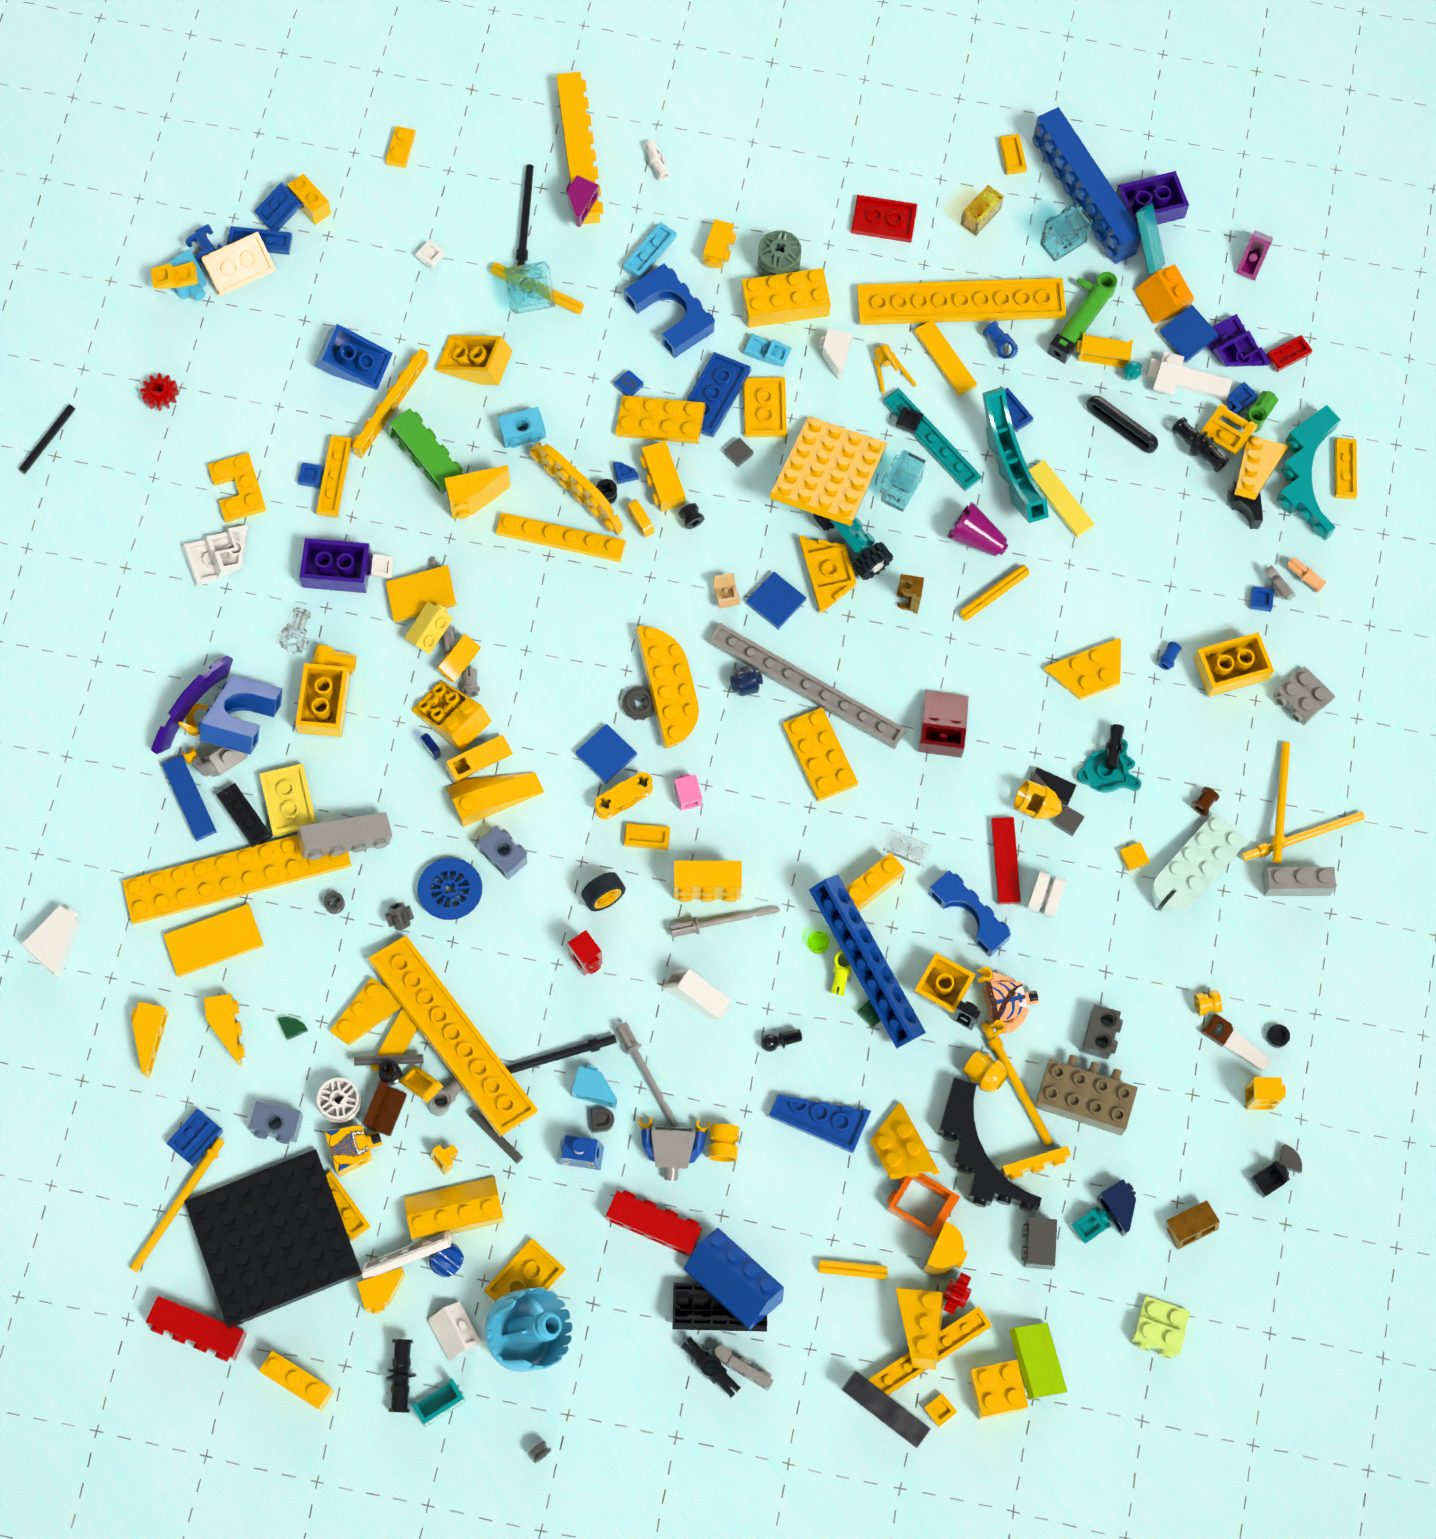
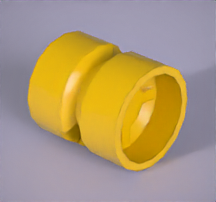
[708,1124,740,1162]

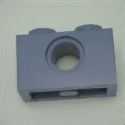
[477,826,528,880]
[249,1101,304,1144]

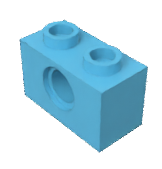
[498,407,546,448]

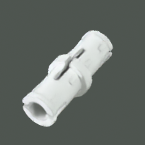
[644,140,670,181]

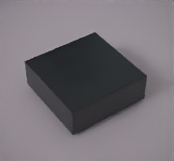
[895,406,923,434]

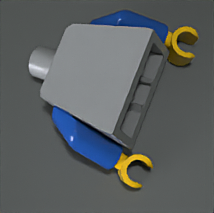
[638,1116,710,1181]

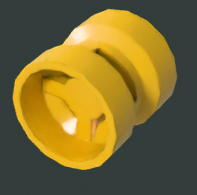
[1194,990,1222,1016]

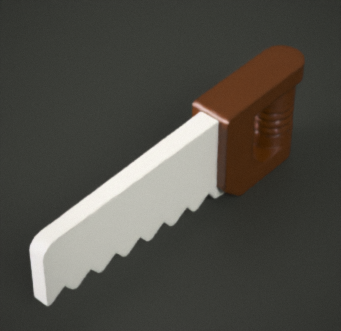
[1200,1014,1271,1070]

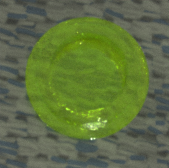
[807,931,830,954]

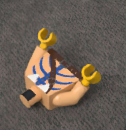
[977,967,1039,1037]

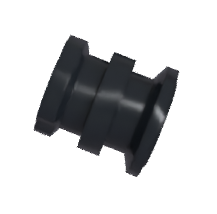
[378,1059,402,1086]

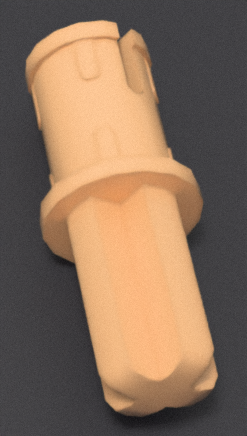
[1287,557,1327,593]

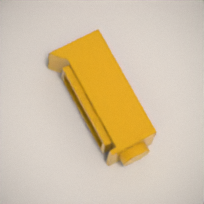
[1075,333,1133,368]

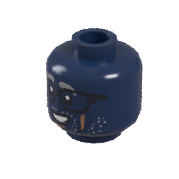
[730,666,763,696]

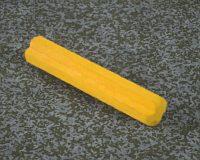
[818,1260,888,1279]

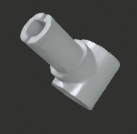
[428,1078,463,1116]

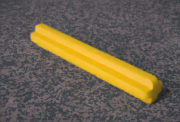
[959,565,1030,621]

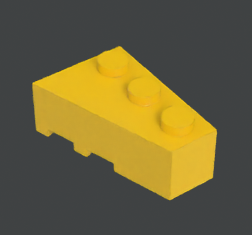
[896,1288,944,1370]

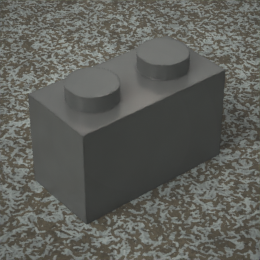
[1021,1217,1057,1270]

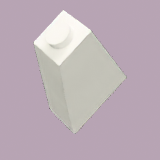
[22,905,81,979]
[662,968,731,1019]

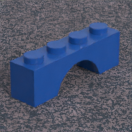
[928,870,1011,958]

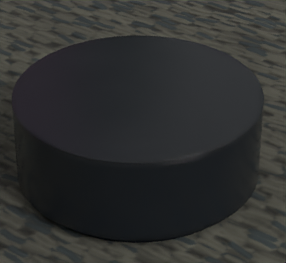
[1266,1024,1290,1048]

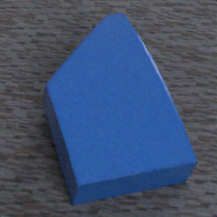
[1228,382,1258,421]

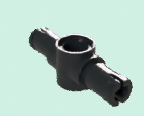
[680,1337,741,1398]

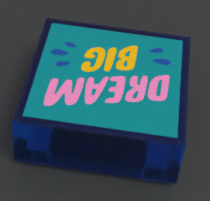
[420,733,441,761]

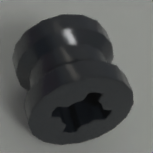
[596,479,617,505]
[678,503,705,529]

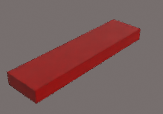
[991,817,1021,905]

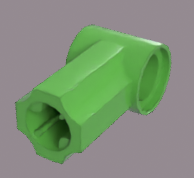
[1245,391,1279,433]

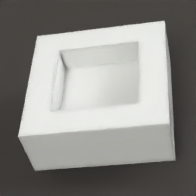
[416,240,446,269]
[368,553,394,580]

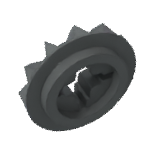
[622,687,655,721]

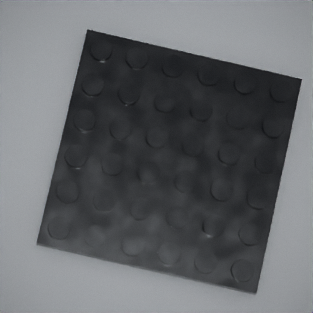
[184,1149,362,1329]

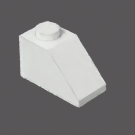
[819,329,852,380]

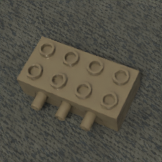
[1035,1055,1138,1136]

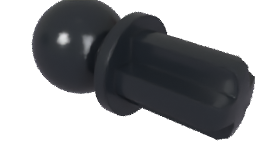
[761,1029,802,1052]

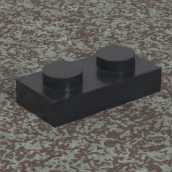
[952,1001,981,1030]

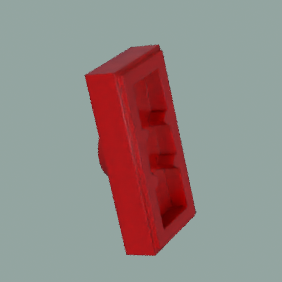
[1266,335,1313,372]

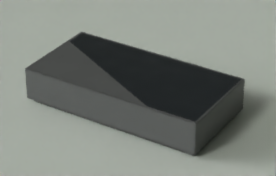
[1030,767,1077,806]

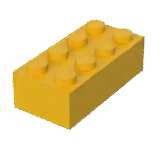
[741,268,831,328]

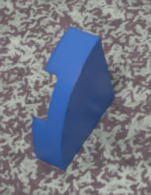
[613,462,639,484]

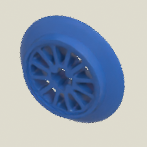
[417,858,482,920]

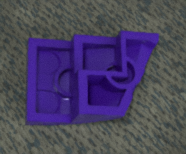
[1207,314,1271,367]

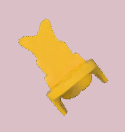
[178,704,209,737]

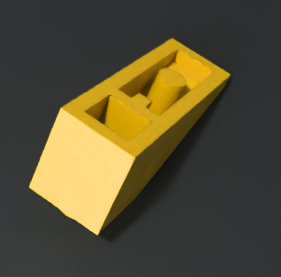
[131,1002,169,1078]

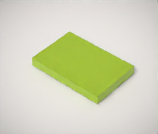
[1009,1322,1068,1400]

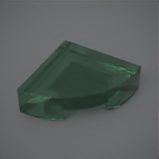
[278,1017,308,1041]

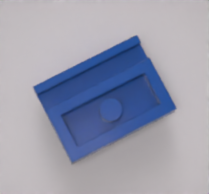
[254,182,303,231]
[166,1108,223,1166]

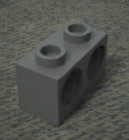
[1081,1005,1123,1059]

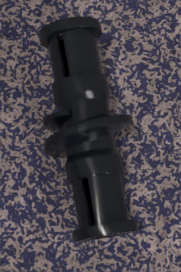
[1172,417,1229,472]
[385,1339,416,1413]

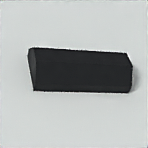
[672,1283,767,1332]

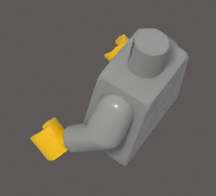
[182,717,248,777]

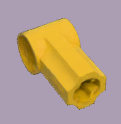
[311,645,357,675]

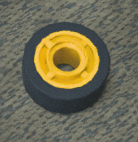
[581,872,626,912]

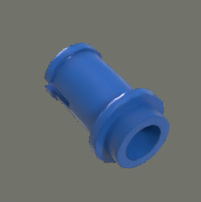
[1158,641,1182,670]

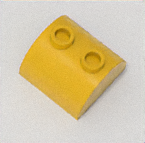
[914,953,976,1014]
[923,1221,968,1276]

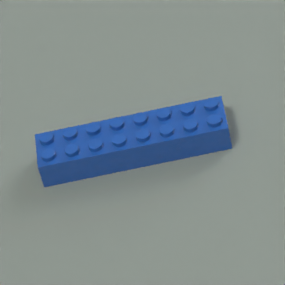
[1032,107,1141,264]

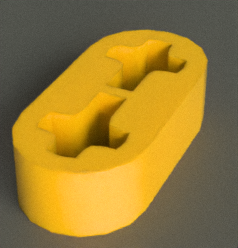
[626,499,655,538]

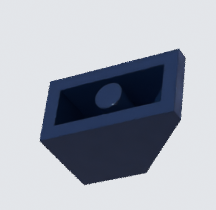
[1097,1179,1136,1237]

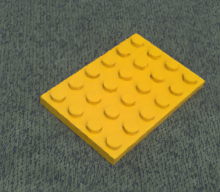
[770,416,887,526]

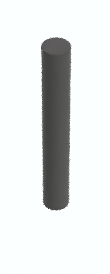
[354,1054,424,1066]
[469,1109,523,1164]

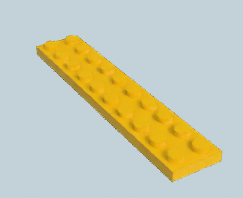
[857,278,1066,325]
[122,835,352,925]
[368,935,538,1137]

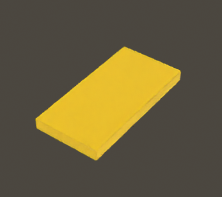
[163,904,264,977]

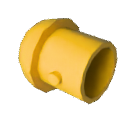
[963,1051,1007,1092]

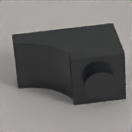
[1227,482,1263,529]

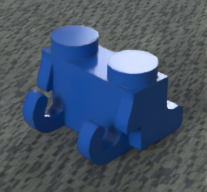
[185,224,224,263]

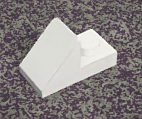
[1153,351,1184,396]

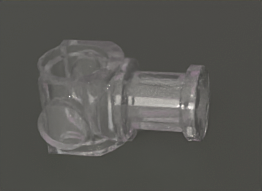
[276,607,312,654]

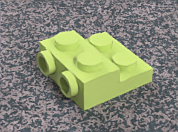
[1131,1296,1191,1359]

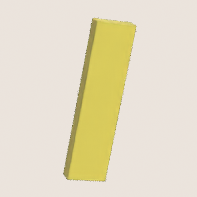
[1029,460,1094,538]

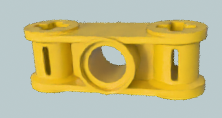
[595,772,653,820]

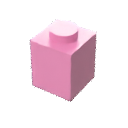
[674,774,702,811]

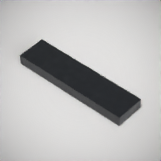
[841,1370,931,1448]

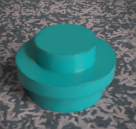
[1122,361,1142,381]

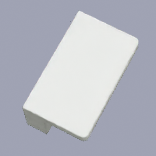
[428,1302,481,1361]

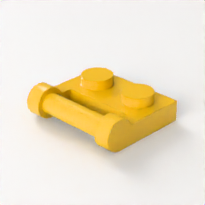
[1200,404,1258,456]

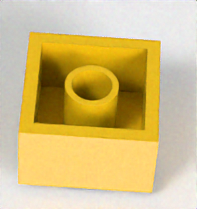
[968,1360,1029,1420]

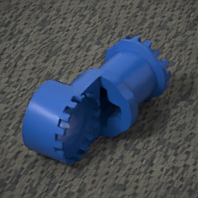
[983,321,1018,359]

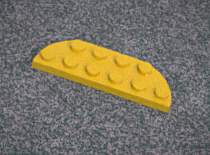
[529,442,623,535]
[636,626,699,749]

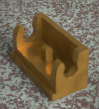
[897,574,924,614]
[1166,1200,1220,1250]

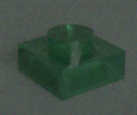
[857,1000,881,1029]

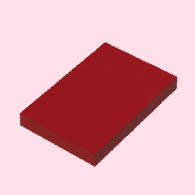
[851,195,918,243]

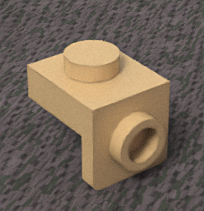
[713,573,740,609]

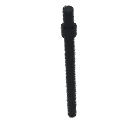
[515,164,534,274]
[505,1034,617,1074]

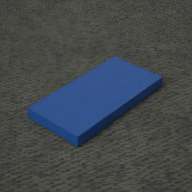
[686,352,752,438]

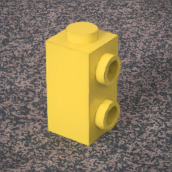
[404,602,453,654]

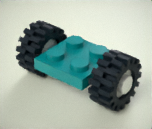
[813,514,893,580]

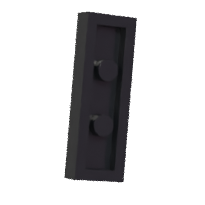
[216,783,272,848]

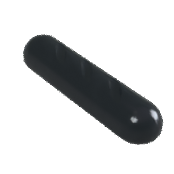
[1086,395,1158,453]

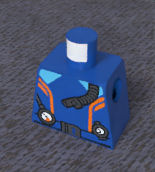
[557,1135,604,1170]

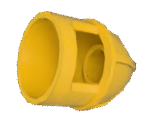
[1014,779,1062,820]

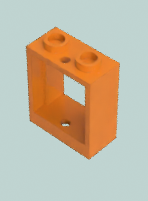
[886,1173,960,1240]

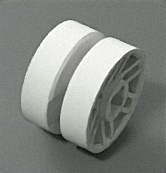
[1027,871,1066,918]
[317,1078,362,1125]

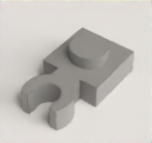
[1265,565,1296,601]

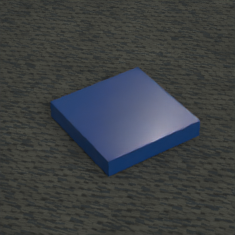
[1160,305,1219,363]
[746,572,807,630]
[575,724,637,784]

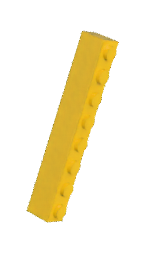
[557,72,604,224]

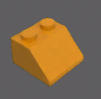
[1135,264,1194,324]

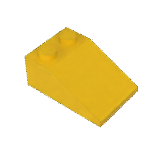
[436,335,513,385]
[445,465,511,519]

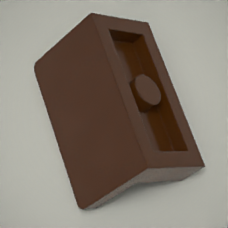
[363,1080,407,1136]

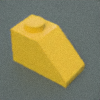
[357,1267,405,1314]

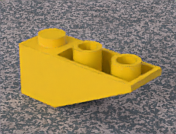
[444,735,513,784]
[204,994,245,1065]

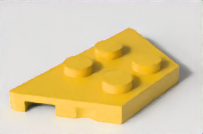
[799,536,856,613]
[1044,638,1121,700]
[870,1102,940,1179]

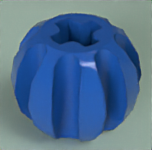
[429,1243,464,1277]

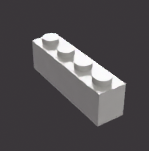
[296,812,393,860]

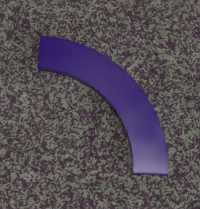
[151,655,233,754]

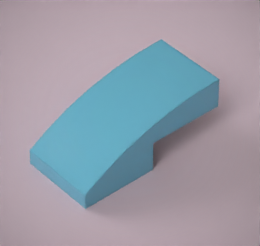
[743,333,791,367]

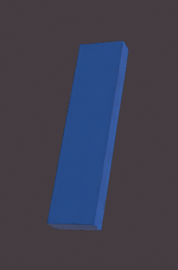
[162,755,217,841]

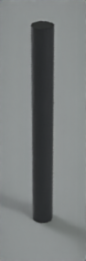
[18,404,75,474]

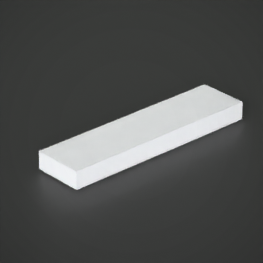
[1146,358,1232,401]
[362,1230,453,1280]

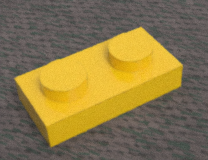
[386,126,416,168]

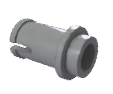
[463,668,480,697]

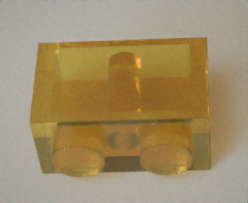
[960,185,1004,236]

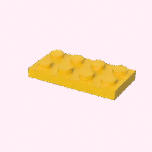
[615,395,706,444]
[782,707,858,802]

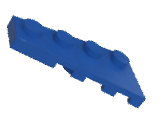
[769,1094,871,1154]

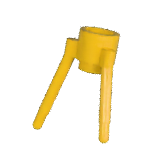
[873,345,917,393]

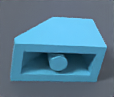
[572,1065,617,1109]

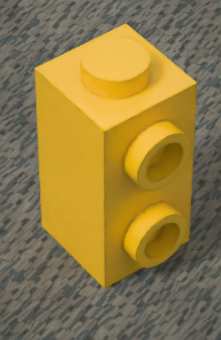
[703,219,737,269]

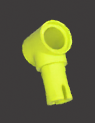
[830,951,852,996]

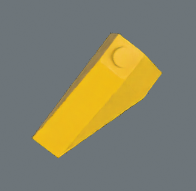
[446,772,544,827]

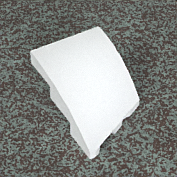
[183,525,248,586]

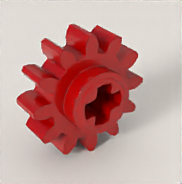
[140,373,179,411]
[943,1272,972,1315]

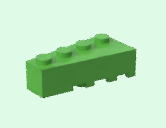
[387,408,463,494]

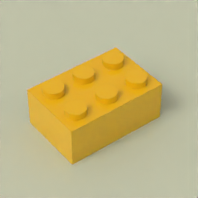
[1193,632,1274,697]
[295,663,351,737]
[674,860,742,903]

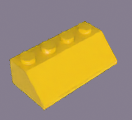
[404,1176,505,1243]

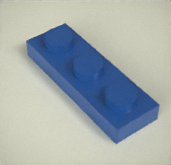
[227,226,293,255]

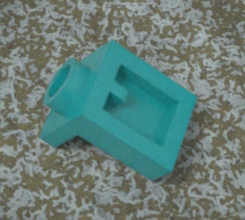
[1071,1207,1111,1244]

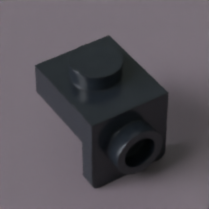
[1250,1160,1290,1198]

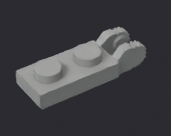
[714,1345,774,1391]

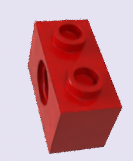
[567,930,603,976]

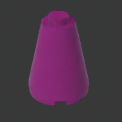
[947,502,1008,557]

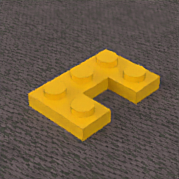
[208,452,267,523]

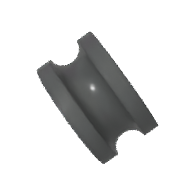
[324,892,345,914]
[528,1440,552,1463]

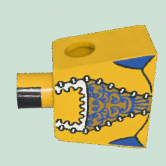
[324,1125,383,1177]

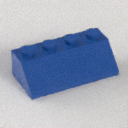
[684,1228,784,1330]

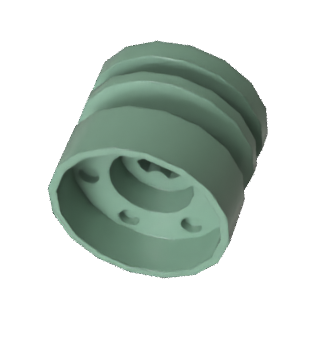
[757,230,802,277]

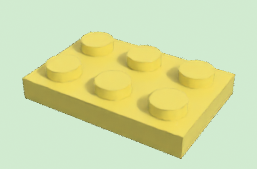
[260,763,317,837]

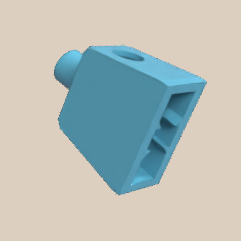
[166,249,207,301]

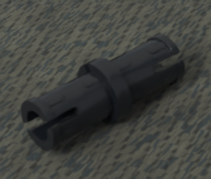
[1104,724,1125,770]

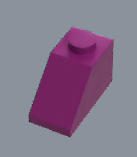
[566,175,599,227]
[1236,230,1273,280]

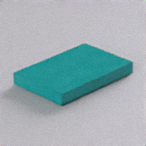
[1136,203,1165,273]

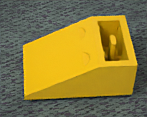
[411,680,492,751]

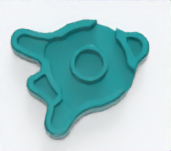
[1077,739,1142,793]

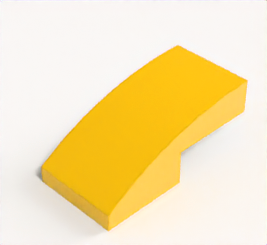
[151,262,198,289]
[436,634,481,683]

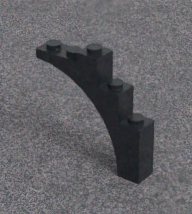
[938,1077,1042,1212]

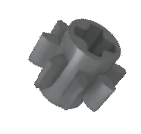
[385,902,414,930]

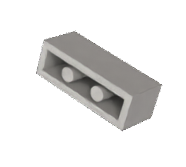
[1262,867,1336,896]

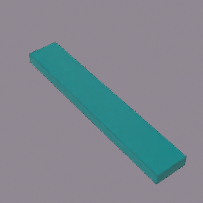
[883,388,982,491]

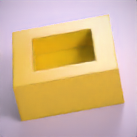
[1119,842,1150,872]
[924,1393,957,1428]

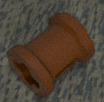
[1191,787,1220,816]

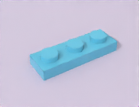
[623,222,677,279]

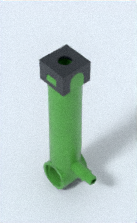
[1047,272,1117,364]

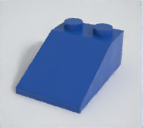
[314,324,393,390]

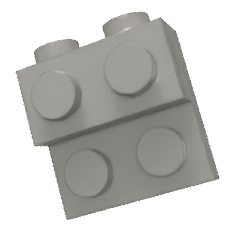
[1273,666,1336,726]

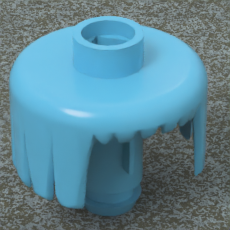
[485,1287,573,1372]

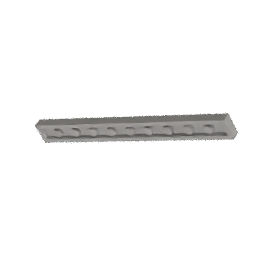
[708,623,906,749]

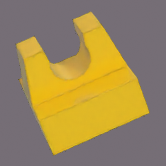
[430,1144,458,1175]

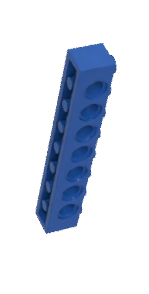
[809,875,926,1049]

